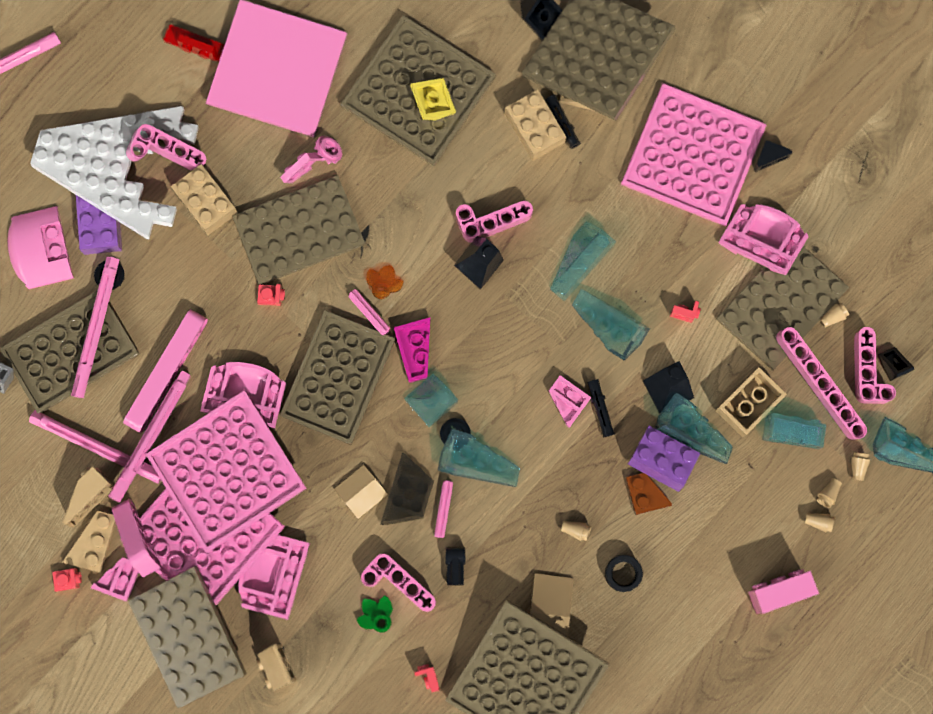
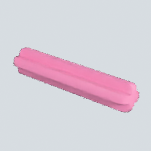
[349,289,390,335]
[434,480,453,538]

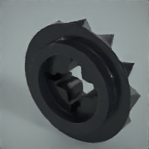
[94,261,125,290]
[440,418,471,449]

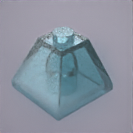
[404,374,458,427]

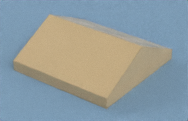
[334,465,388,519]

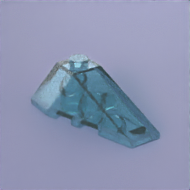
[550,222,616,302]
[572,289,650,361]
[654,393,733,464]
[873,417,933,473]
[437,429,520,487]

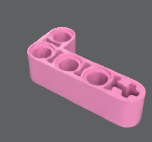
[126,124,206,170]
[456,201,533,242]
[854,327,896,404]
[111,498,162,577]
[361,554,436,612]

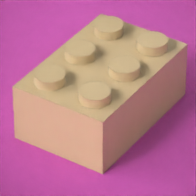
[505,90,566,161]
[171,164,238,236]
[715,368,787,438]

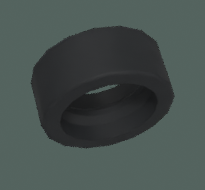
[605,555,643,592]

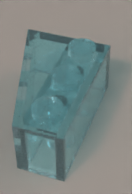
[762,413,826,449]

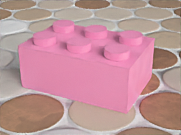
[748,569,819,614]

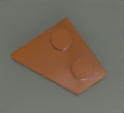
[626,473,672,515]

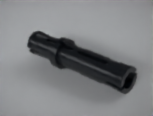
[545,95,581,149]
[587,379,615,438]

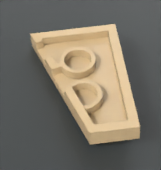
[62,511,116,573]

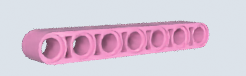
[123,309,208,433]
[776,327,867,440]

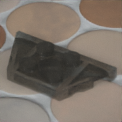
[380,453,434,526]

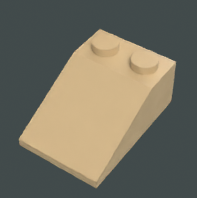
[63,466,114,528]
[530,573,573,637]
[256,644,297,691]

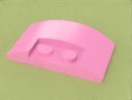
[719,204,808,275]
[8,206,74,289]
[200,362,286,428]
[239,535,310,620]

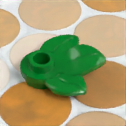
[357,596,393,633]

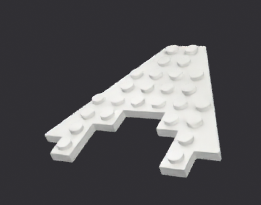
[30,106,199,239]

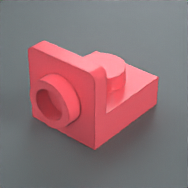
[257,284,285,306]
[670,301,701,323]
[52,568,82,592]
[414,664,440,692]

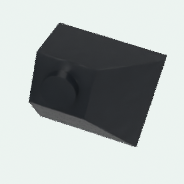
[520,0,563,41]
[454,236,504,290]
[643,361,694,415]

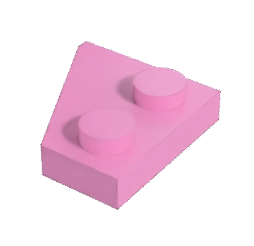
[280,152,324,183]
[548,375,591,428]
[91,557,139,601]

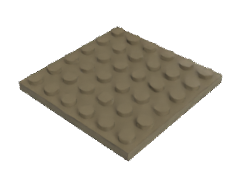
[522,0,675,121]
[341,15,496,166]
[445,600,609,714]

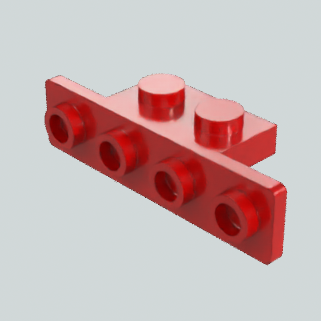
[163,24,225,62]

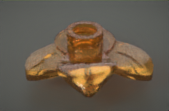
[366,265,403,300]

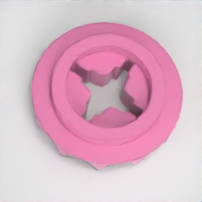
[314,136,342,164]

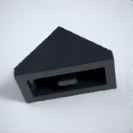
[754,140,793,172]
[878,347,914,381]

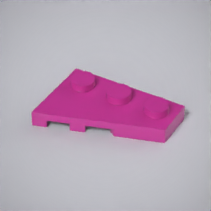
[393,317,430,383]

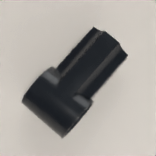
[446,547,465,586]

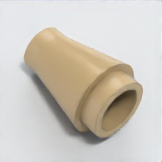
[820,302,849,328]
[851,452,871,481]
[817,478,842,508]
[805,513,835,533]
[561,520,591,542]

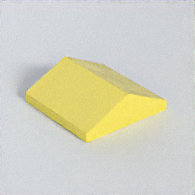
[410,78,456,120]

